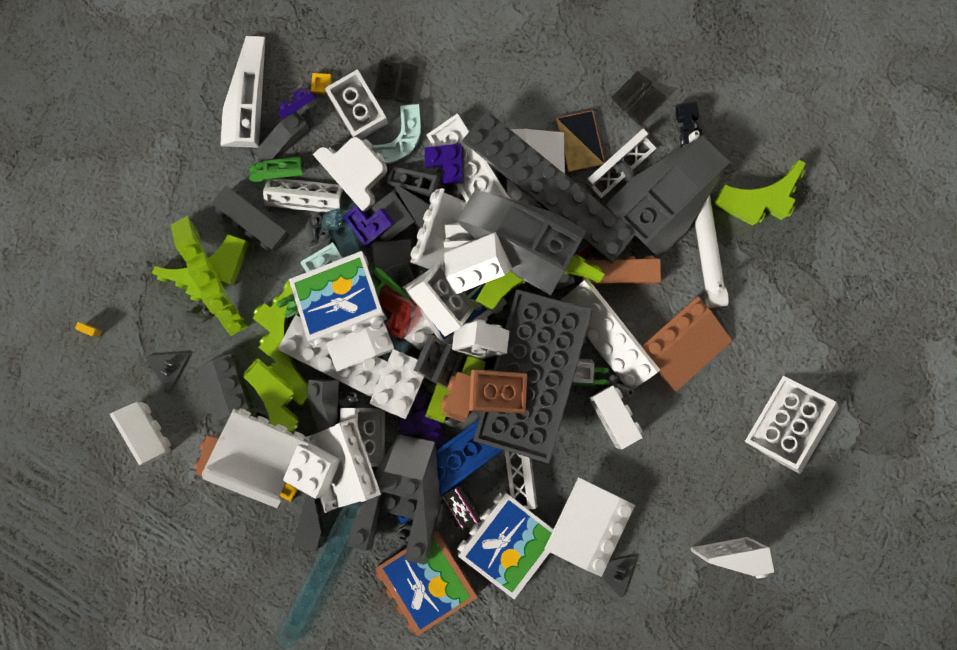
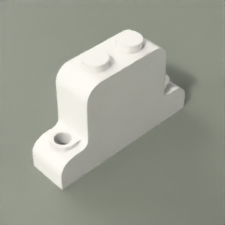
[313,137,387,212]

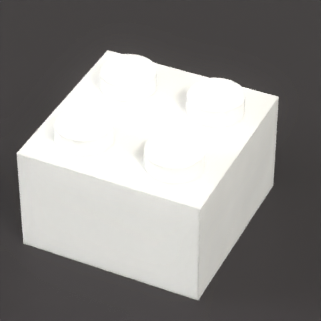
[452,319,509,359]
[283,442,341,499]

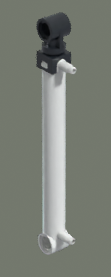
[675,102,729,308]

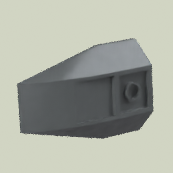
[606,135,730,258]
[456,189,587,295]

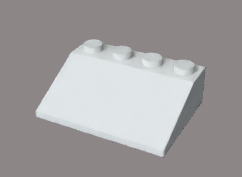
[507,129,565,208]
[326,321,394,372]
[745,376,839,474]
[545,477,635,577]
[691,537,774,578]

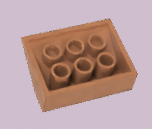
[641,296,732,392]

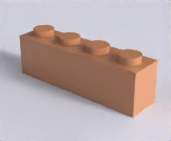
[582,256,661,285]

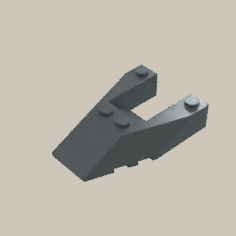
[347,434,441,565]

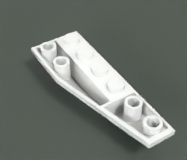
[221,36,265,148]

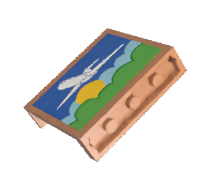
[375,528,478,636]

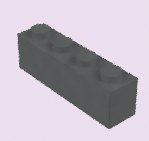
[212,186,289,252]

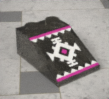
[441,482,482,529]

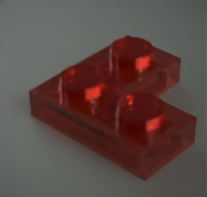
[378,285,417,339]

